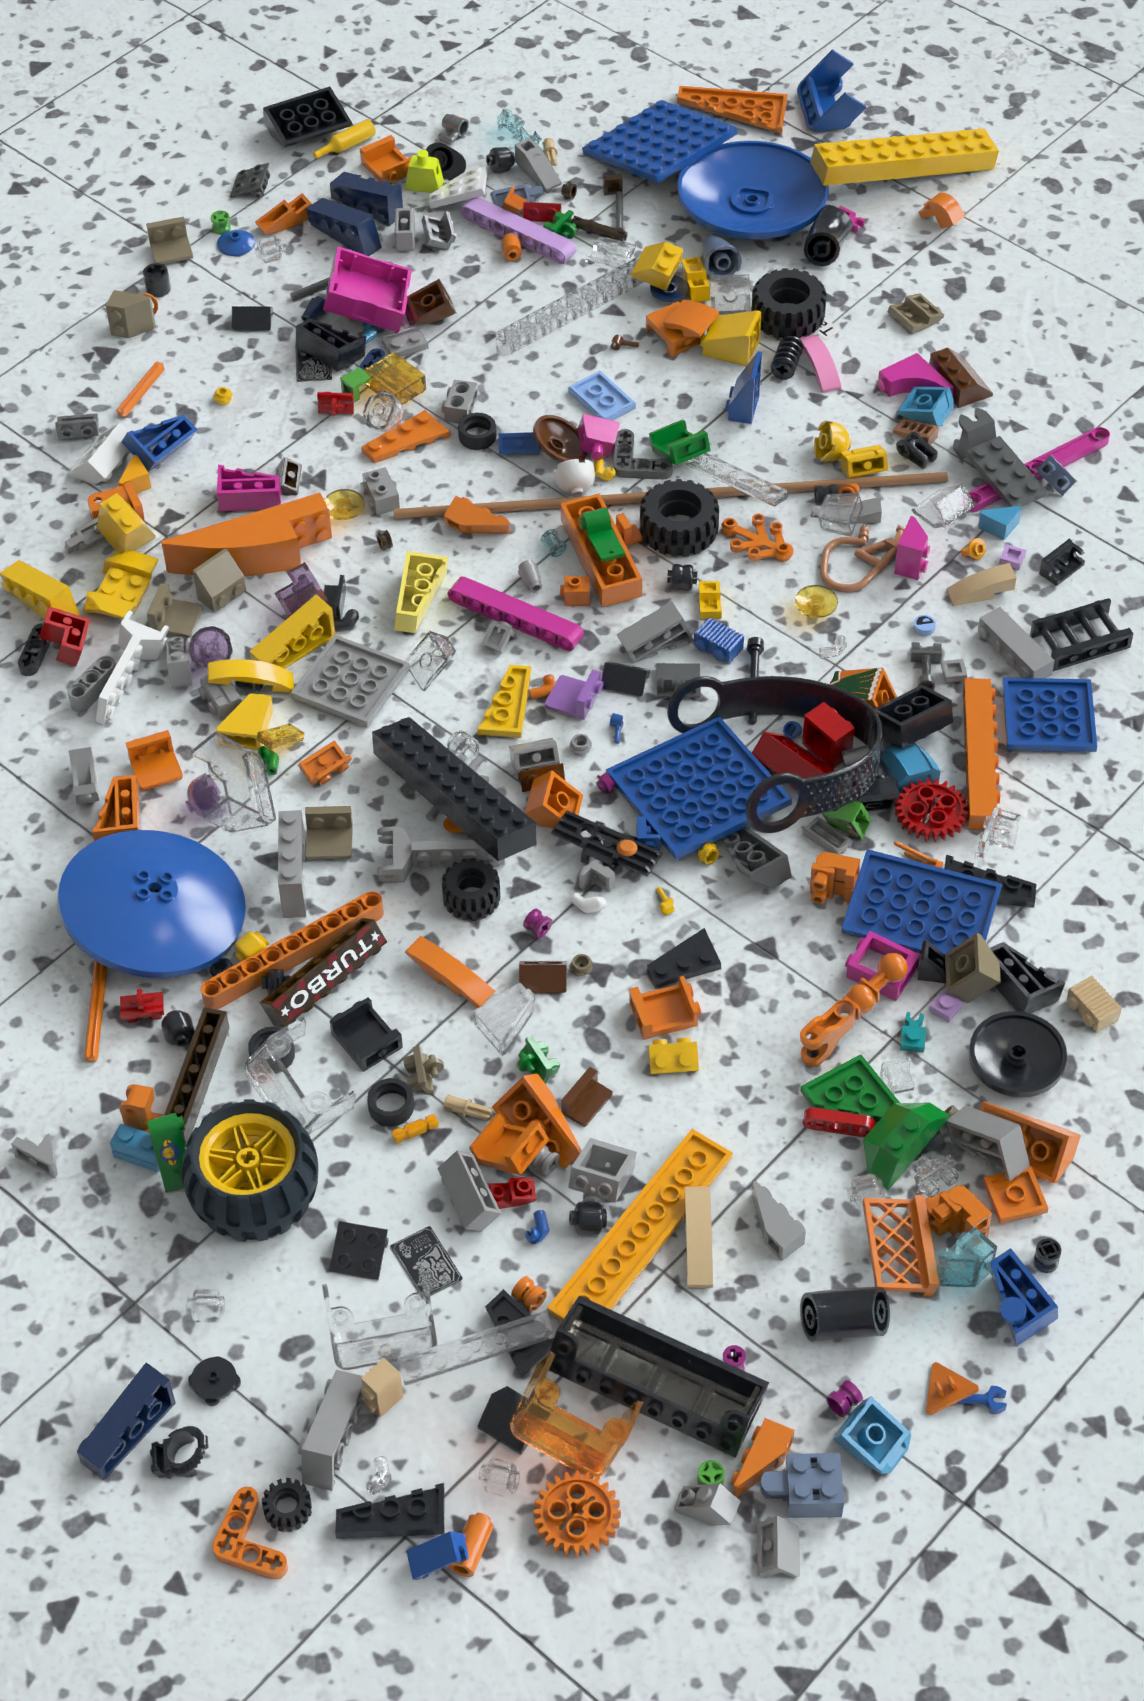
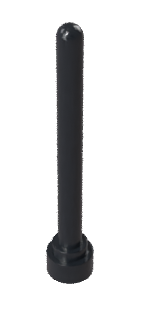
[747,637,764,725]

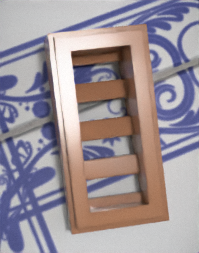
[893,418,939,445]

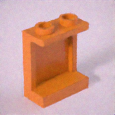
[360,135,412,184]
[646,301,704,357]
[629,976,701,1040]
[469,1114,549,1175]

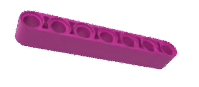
[447,576,585,651]

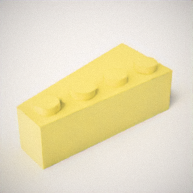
[394,551,449,633]

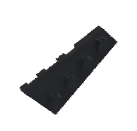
[335,1483,445,1539]

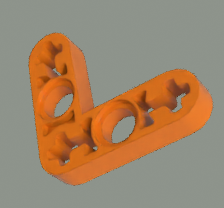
[212,1486,288,1580]

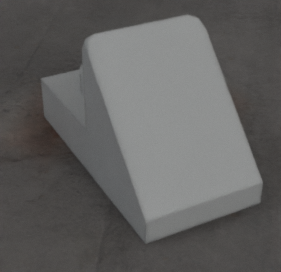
[11,1133,58,1178]

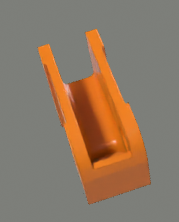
[87,482,145,520]
[119,1084,164,1133]

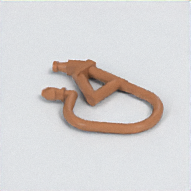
[820,524,904,592]

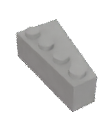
[298,1370,364,1491]

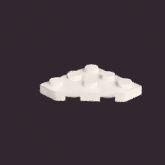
[429,165,488,209]

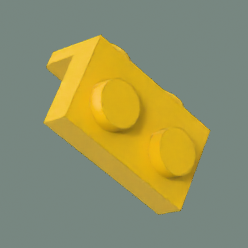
[647,1037,699,1074]

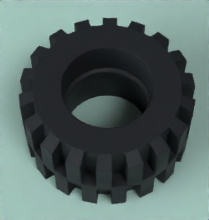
[442,858,501,921]

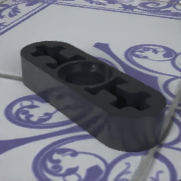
[18,623,51,676]

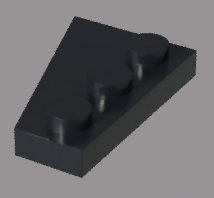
[647,928,721,989]
[485,1289,554,1378]

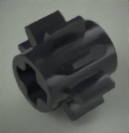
[261,969,290,995]

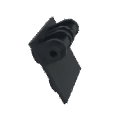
[329,1221,389,1280]

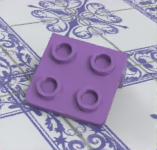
[545,669,603,720]

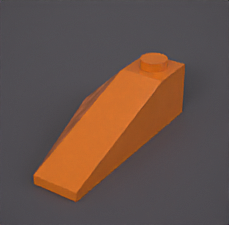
[980,1101,1081,1183]

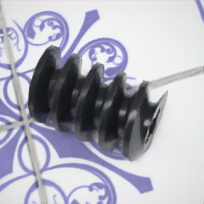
[770,336,804,380]

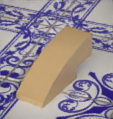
[946,563,1016,606]

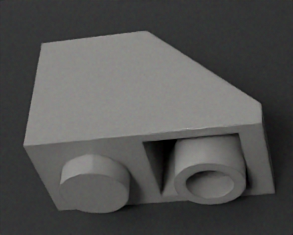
[674,1483,741,1526]

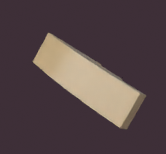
[685,1186,713,1288]

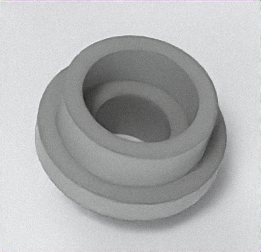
[570,734,592,755]

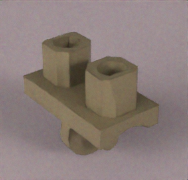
[403,1045,444,1094]

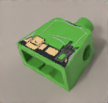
[822,801,872,840]

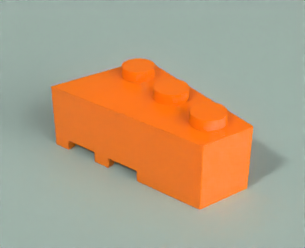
[92,775,141,841]

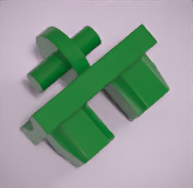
[543,210,577,239]
[516,1036,560,1084]

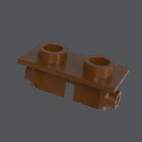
[518,763,565,792]

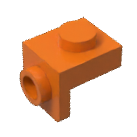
[615,513,643,546]

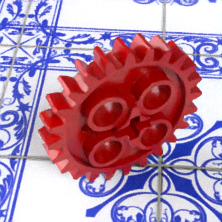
[895,778,969,842]

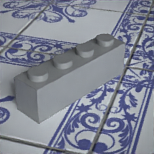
[978,607,1055,678]

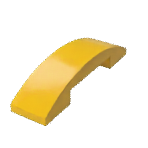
[207,659,294,693]

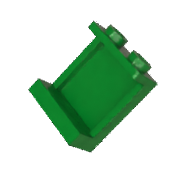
[649,419,711,465]

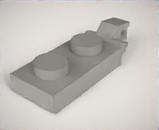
[64,518,106,554]

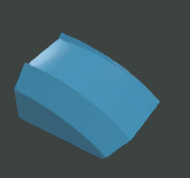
[896,387,954,427]
[880,743,941,793]
[833,1396,911,1474]

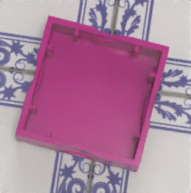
[323,247,412,333]

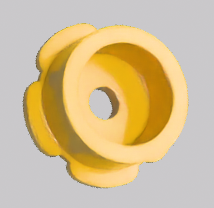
[213,387,233,405]
[698,843,719,865]

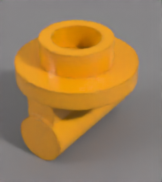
[961,538,986,559]

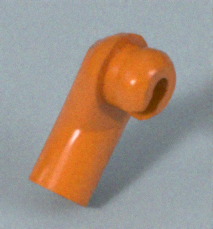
[529,674,556,700]

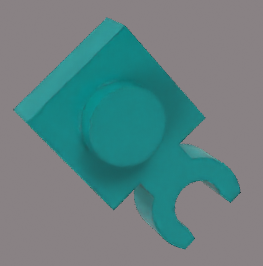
[900,1012,926,1053]

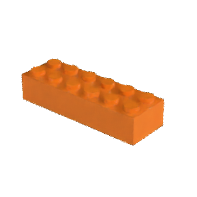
[560,493,642,607]

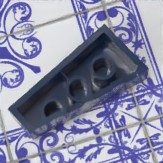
[330,172,403,226]

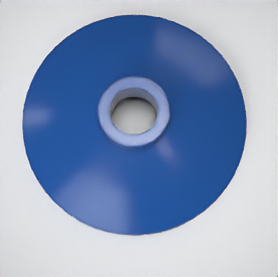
[217,230,255,256]

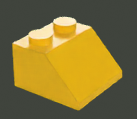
[630,242,684,291]

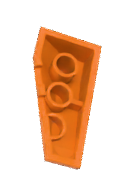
[492,1073,582,1169]

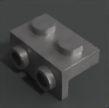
[421,211,456,250]
[55,413,99,439]

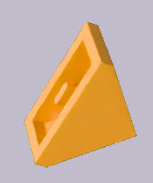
[118,455,151,493]

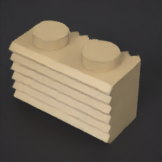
[1067,975,1122,1032]
[360,1358,404,1417]

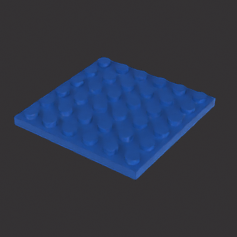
[582,100,738,183]
[606,716,792,860]

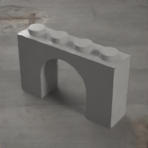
[278,810,306,918]

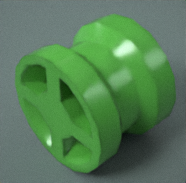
[211,210,231,235]
[697,1460,725,1485]

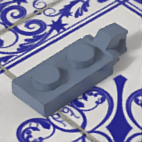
[490,183,543,208]

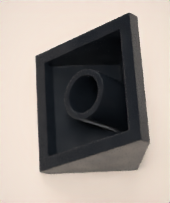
[477,1386,551,1455]

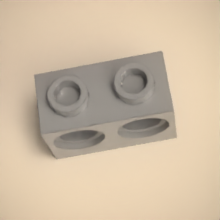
[441,379,478,423]

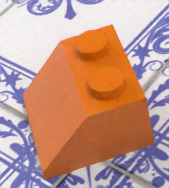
[525,770,583,828]

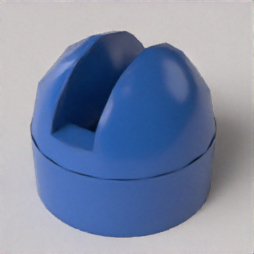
[783,721,803,739]

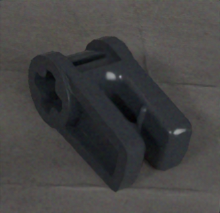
[896,431,938,469]

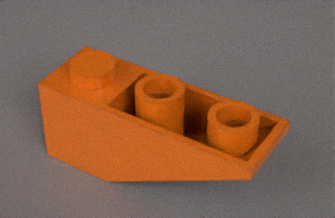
[444,496,511,533]
[730,1418,795,1498]

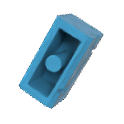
[110,1124,160,1172]

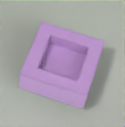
[999,544,1027,570]
[929,990,963,1023]

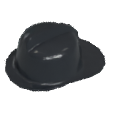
[425,142,466,180]

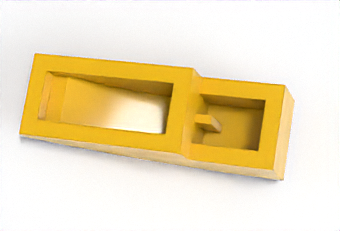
[681,257,710,302]

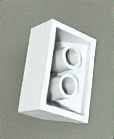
[68,422,131,485]

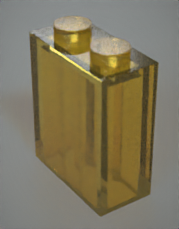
[364,352,426,409]

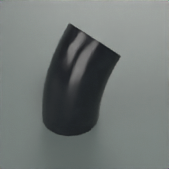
[804,205,853,267]
[800,1287,890,1342]

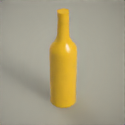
[313,119,376,159]

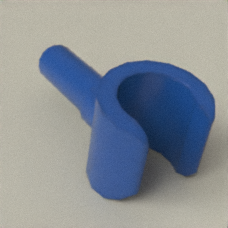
[610,713,624,744]

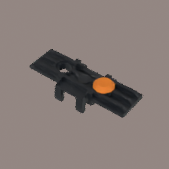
[551,810,663,877]

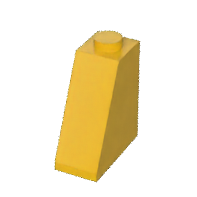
[216,693,273,750]

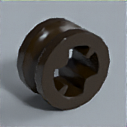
[376,530,393,551]

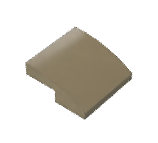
[887,293,944,334]

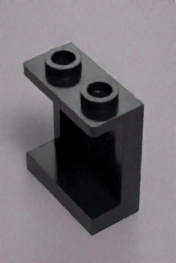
[329,997,403,1072]

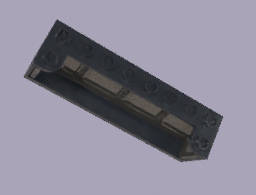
[544,1295,770,1458]

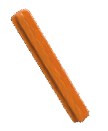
[116,361,165,418]

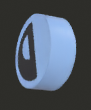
[914,615,936,636]

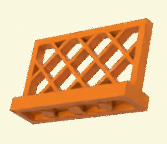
[862,1195,940,1297]

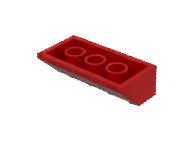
[752,732,836,791]

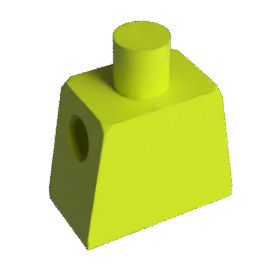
[405,150,444,193]

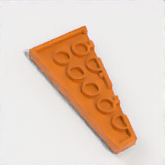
[677,86,788,134]

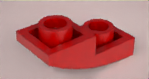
[487,1178,537,1209]

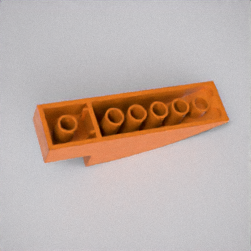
[161,492,332,576]

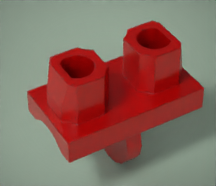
[317,392,354,416]
[120,989,164,1023]

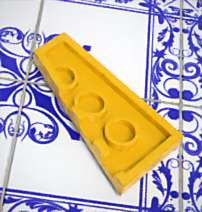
[477,665,532,738]

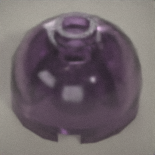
[188,626,233,670]
[185,773,227,819]

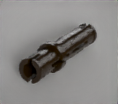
[571,216,628,244]

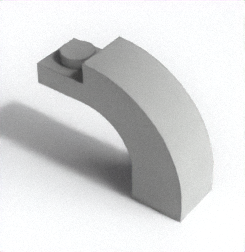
[69,747,99,804]

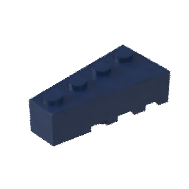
[306,198,382,256]
[77,1362,176,1481]

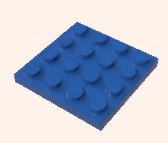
[1002,677,1098,752]

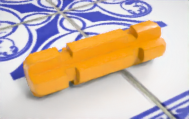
[391,1114,439,1143]

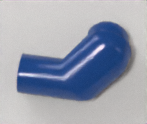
[525,1210,550,1244]

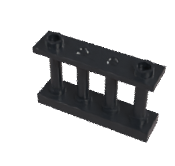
[1030,598,1134,671]

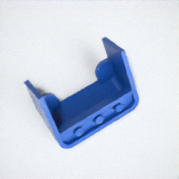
[797,49,867,132]

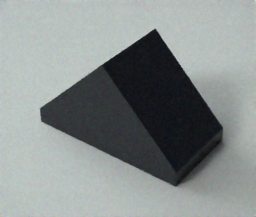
[918,940,946,984]

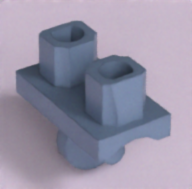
[1036,455,1078,496]

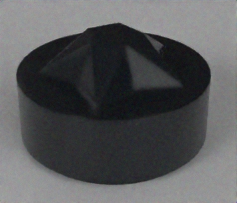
[210,958,234,977]

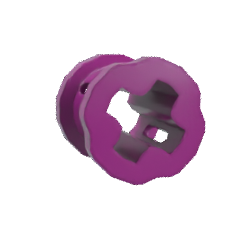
[723,1345,746,1371]

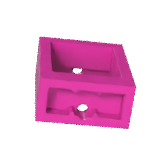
[845,931,920,1001]

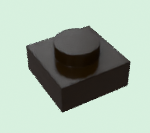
[603,174,623,196]

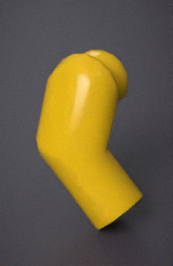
[593,459,616,481]

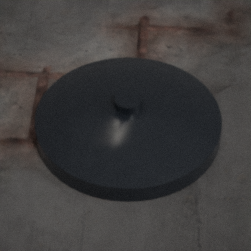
[969,1011,1067,1098]

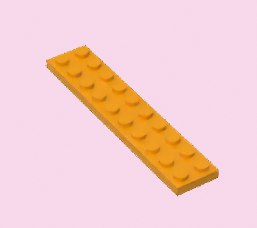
[547,1129,733,1339]

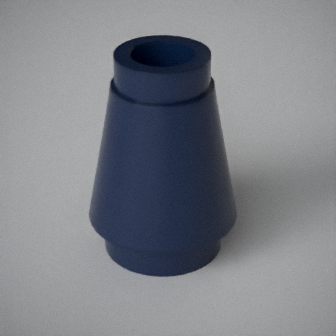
[301,296,326,321]

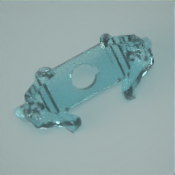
[497,108,542,145]

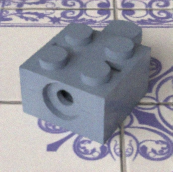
[760,1453,844,1518]

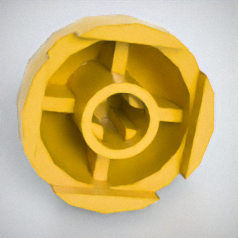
[814,420,851,462]

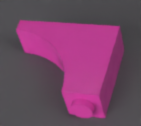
[877,353,954,397]

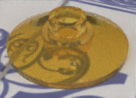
[324,489,364,520]
[795,585,838,618]

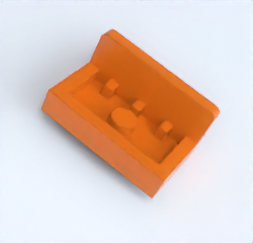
[298,740,352,787]

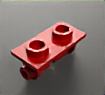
[523,202,562,222]

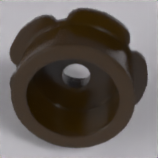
[561,181,577,200]

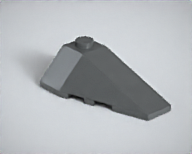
[721,826,792,888]

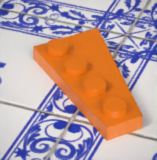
[361,410,450,463]

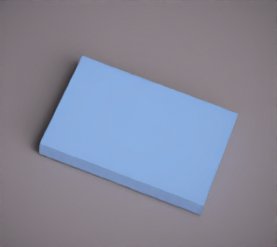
[568,371,636,421]

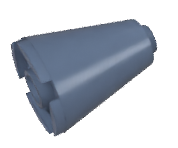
[702,234,742,281]

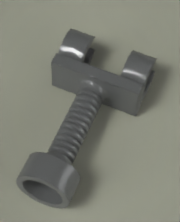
[911,642,942,690]

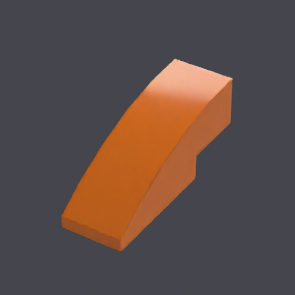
[255,193,312,235]

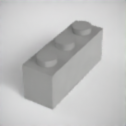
[437,1151,501,1232]

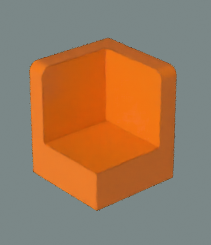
[502,186,527,216]

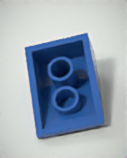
[725,351,762,424]

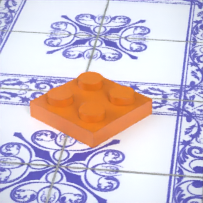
[983,1166,1049,1224]

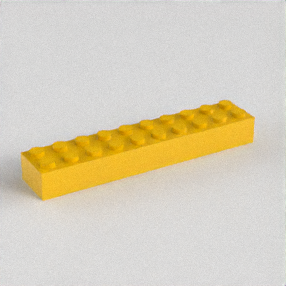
[810,128,999,186]

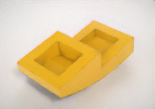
[698,581,722,619]

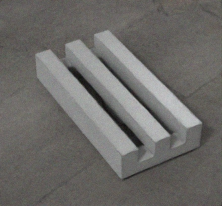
[803,816,853,855]

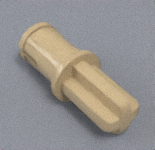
[542,138,557,166]
[443,1094,493,1121]

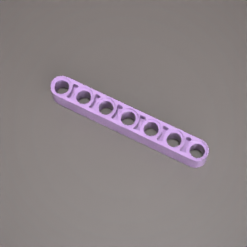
[461,197,577,264]

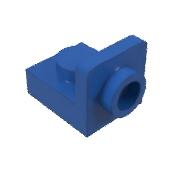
[637,816,660,851]

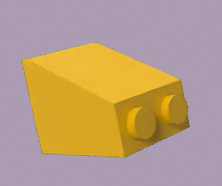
[700,311,761,366]
[97,493,156,552]

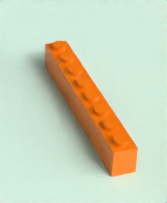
[962,678,1001,830]

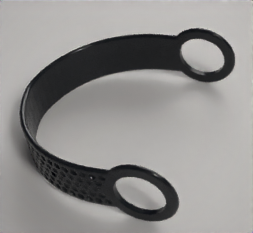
[667,676,883,833]

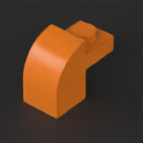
[918,192,965,229]

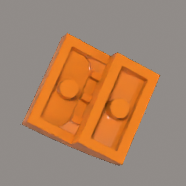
[663,300,719,337]

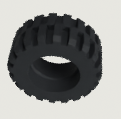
[751,268,827,339]
[640,479,719,557]

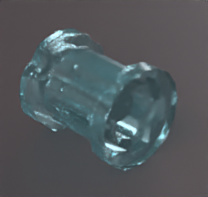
[541,529,567,557]

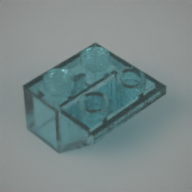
[937,1227,998,1287]

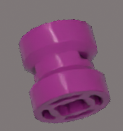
[826,1380,863,1417]

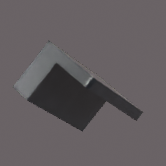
[232,306,273,330]
[322,575,346,621]
[601,661,650,696]

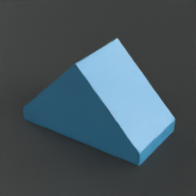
[978,506,1022,540]

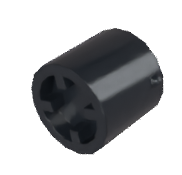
[143,263,171,297]

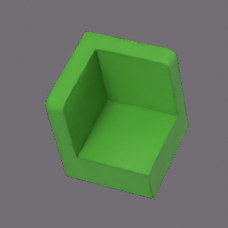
[340,367,371,402]

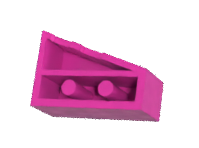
[217,464,282,511]

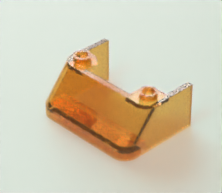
[510,1352,643,1479]

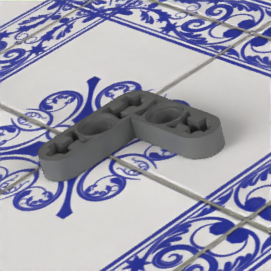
[614,429,673,480]

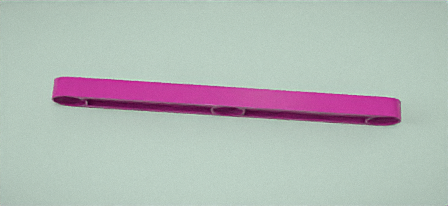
[963,427,1110,512]

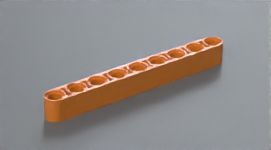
[201,891,384,1010]

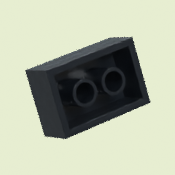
[874,685,953,749]

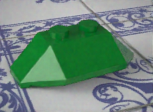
[863,1102,950,1191]

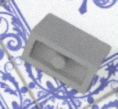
[757,1516,800,1578]

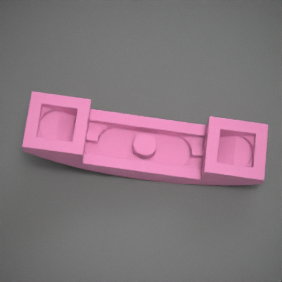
[799,334,841,393]

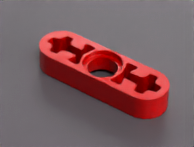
[802,1108,875,1138]

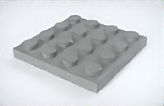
[291,634,410,728]

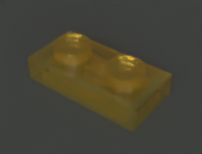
[256,723,305,750]

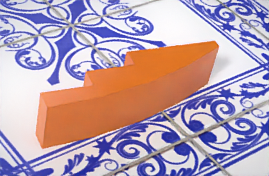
[405,936,495,1009]

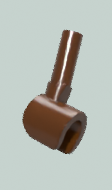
[610,334,639,350]

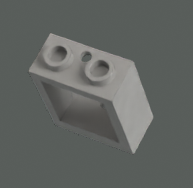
[568,1138,637,1203]

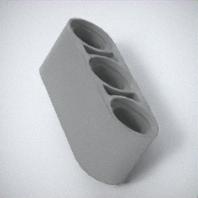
[68,656,116,712]

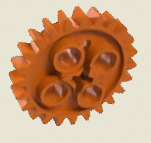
[533,1471,621,1558]

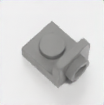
[481,621,516,654]

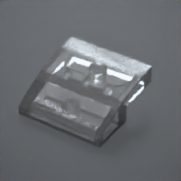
[586,236,636,273]

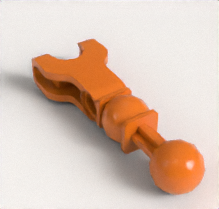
[800,953,908,1067]

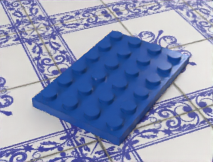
[841,849,1002,954]

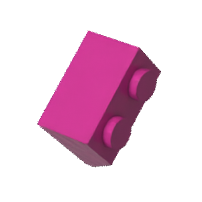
[894,516,930,580]

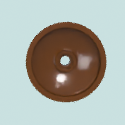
[533,415,588,463]

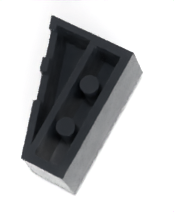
[295,318,366,371]
[990,942,1065,1013]

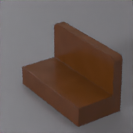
[519,961,567,993]
[561,1067,613,1127]

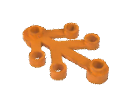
[721,513,794,562]

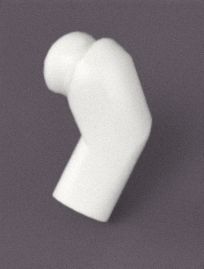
[570,893,606,913]

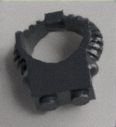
[150,1426,209,1479]

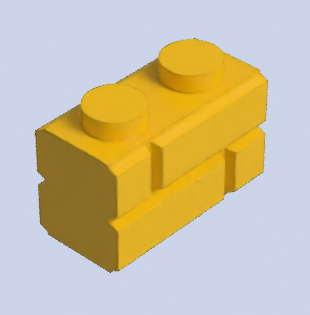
[840,444,888,478]

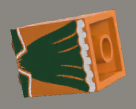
[830,667,897,709]

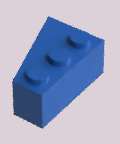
[121,415,198,472]
[990,1248,1058,1347]

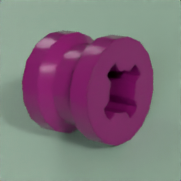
[523,909,552,938]

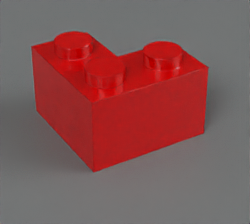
[39,606,91,667]

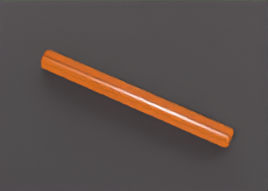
[84,960,107,1062]

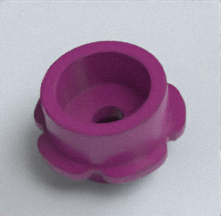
[596,773,616,793]

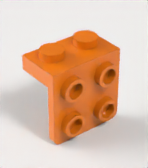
[125,730,183,791]

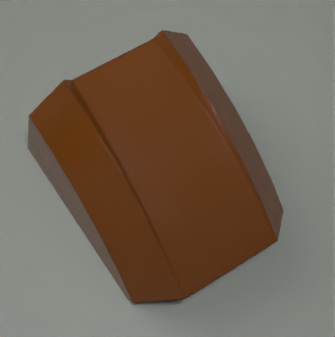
[405,279,457,326]

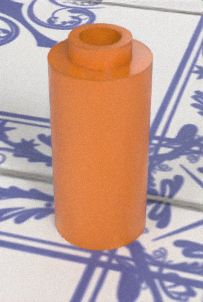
[448,1513,494,1577]

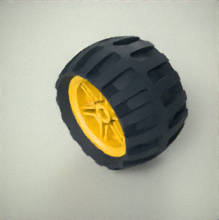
[182,1099,319,1242]

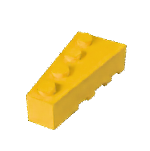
[0,560,80,619]
[249,594,335,669]

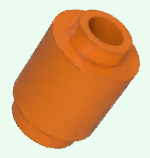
[501,233,522,261]

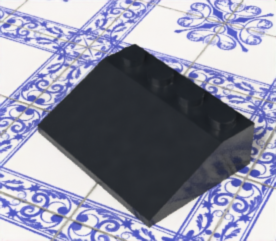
[263,86,353,147]

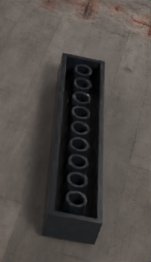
[372,717,537,862]

